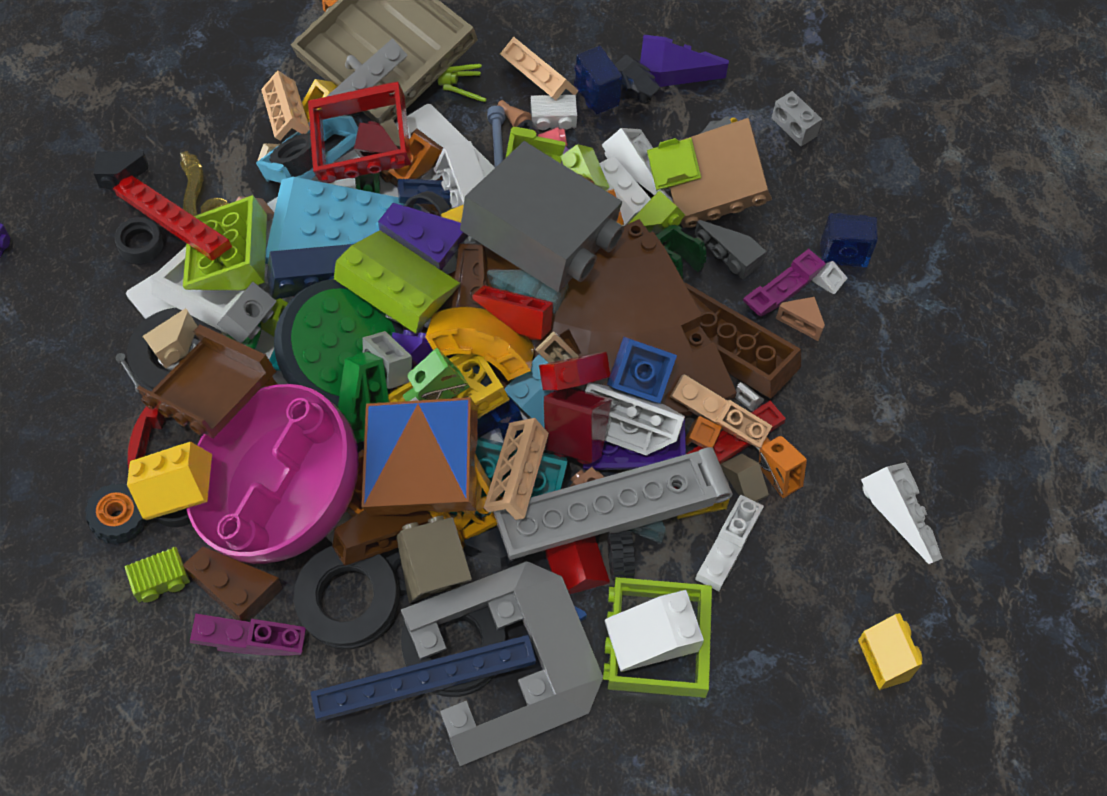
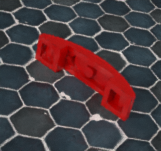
[128,406,165,469]

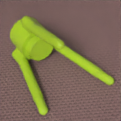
[438,64,486,102]

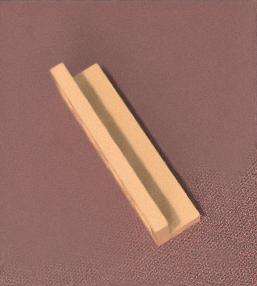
[500,37,579,100]
[261,70,310,141]
[484,418,549,520]

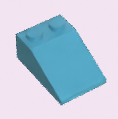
[505,354,574,427]

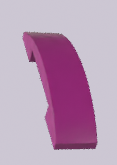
[743,249,826,316]

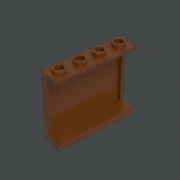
[136,325,277,439]

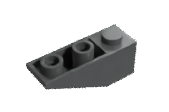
[695,220,767,279]

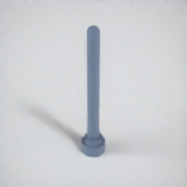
[487,106,505,167]

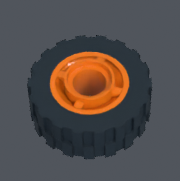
[85,483,147,544]

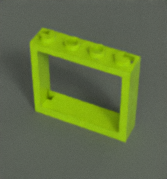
[603,577,712,698]

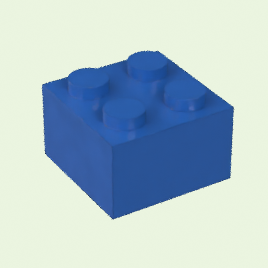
[607,336,677,404]

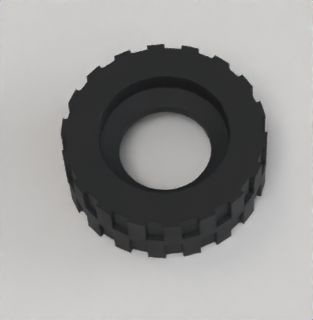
[269,133,313,177]

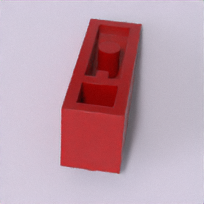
[473,285,553,340]
[539,352,610,390]

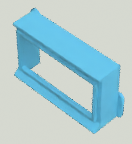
[256,115,358,183]

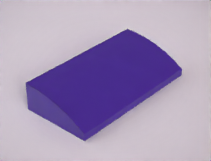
[583,419,686,470]

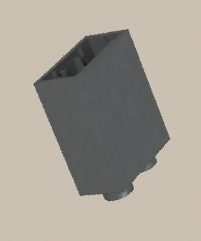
[460,141,624,292]

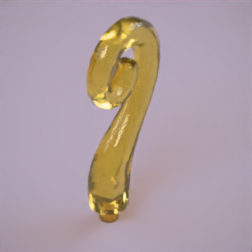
[180,151,229,216]

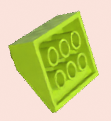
[183,195,267,290]
[334,230,460,334]

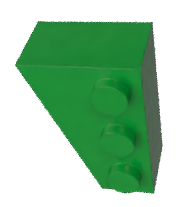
[338,352,389,443]

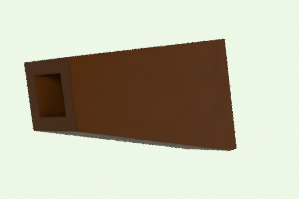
[332,510,433,566]

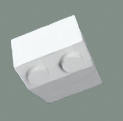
[605,590,704,672]

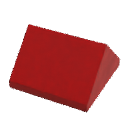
[544,536,610,595]

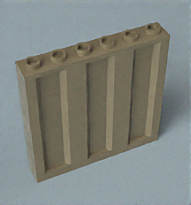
[291,0,478,124]

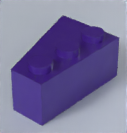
[378,203,468,271]

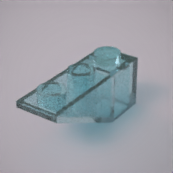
[487,270,569,314]

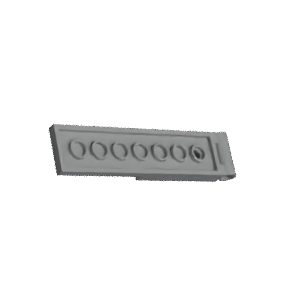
[493,447,733,560]

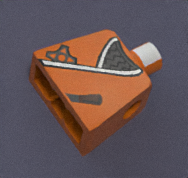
[756,436,807,498]

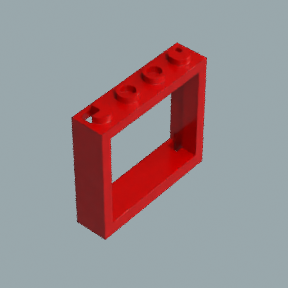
[308,81,412,183]

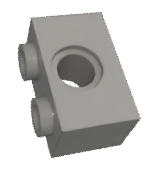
[217,282,276,343]

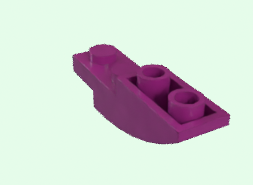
[190,614,306,656]

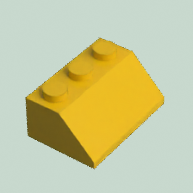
[127,442,212,520]

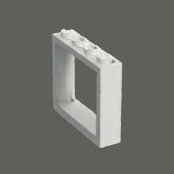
[151,247,269,333]

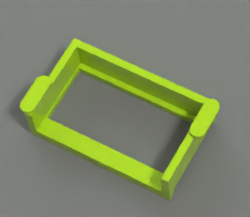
[506,127,566,163]

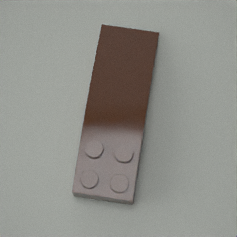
[685,283,801,399]

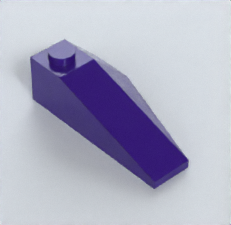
[640,35,729,87]

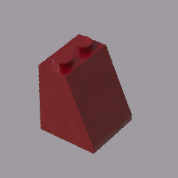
[544,387,612,464]

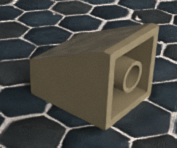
[396,515,472,603]

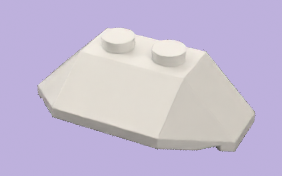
[585,383,685,455]

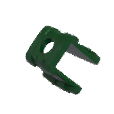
[656,225,706,280]

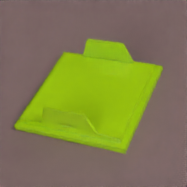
[647,138,701,191]

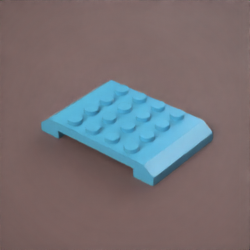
[265,177,422,264]

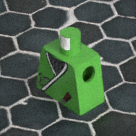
[403,348,470,401]

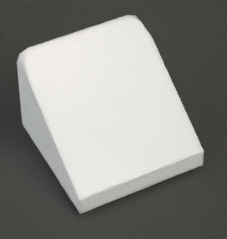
[812,261,847,294]
[735,382,764,411]

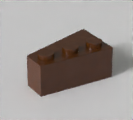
[183,547,283,622]

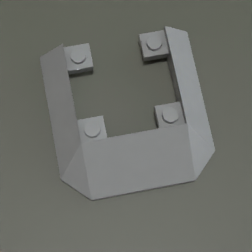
[401,562,603,766]

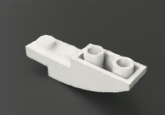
[695,495,764,591]

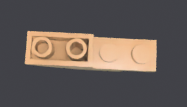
[670,374,772,448]

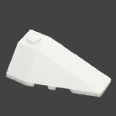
[602,128,674,203]
[861,462,942,564]

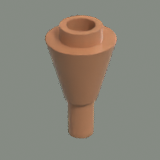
[497,100,532,127]

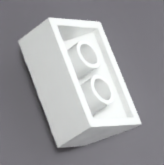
[599,156,651,226]

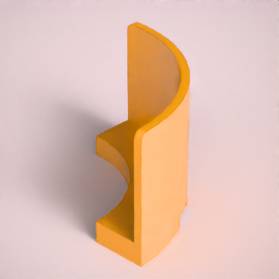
[425,307,534,381]

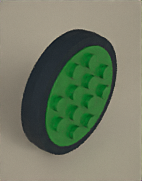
[274,279,404,408]

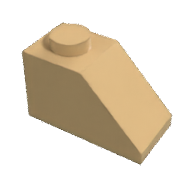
[143,308,198,368]

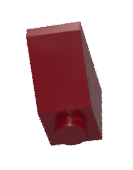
[354,121,398,157]

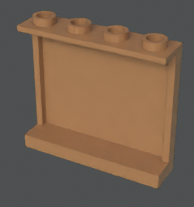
[670,118,772,228]

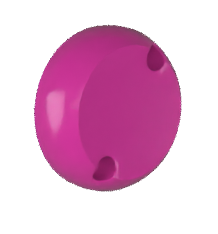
[187,384,359,564]

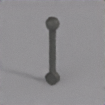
[116,353,140,393]

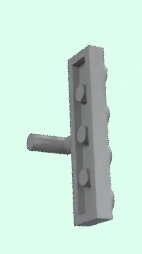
[326,38,408,97]

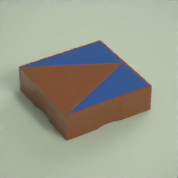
[361,397,478,516]

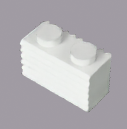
[531,95,577,130]

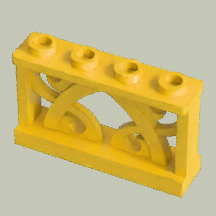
[388,353,510,418]

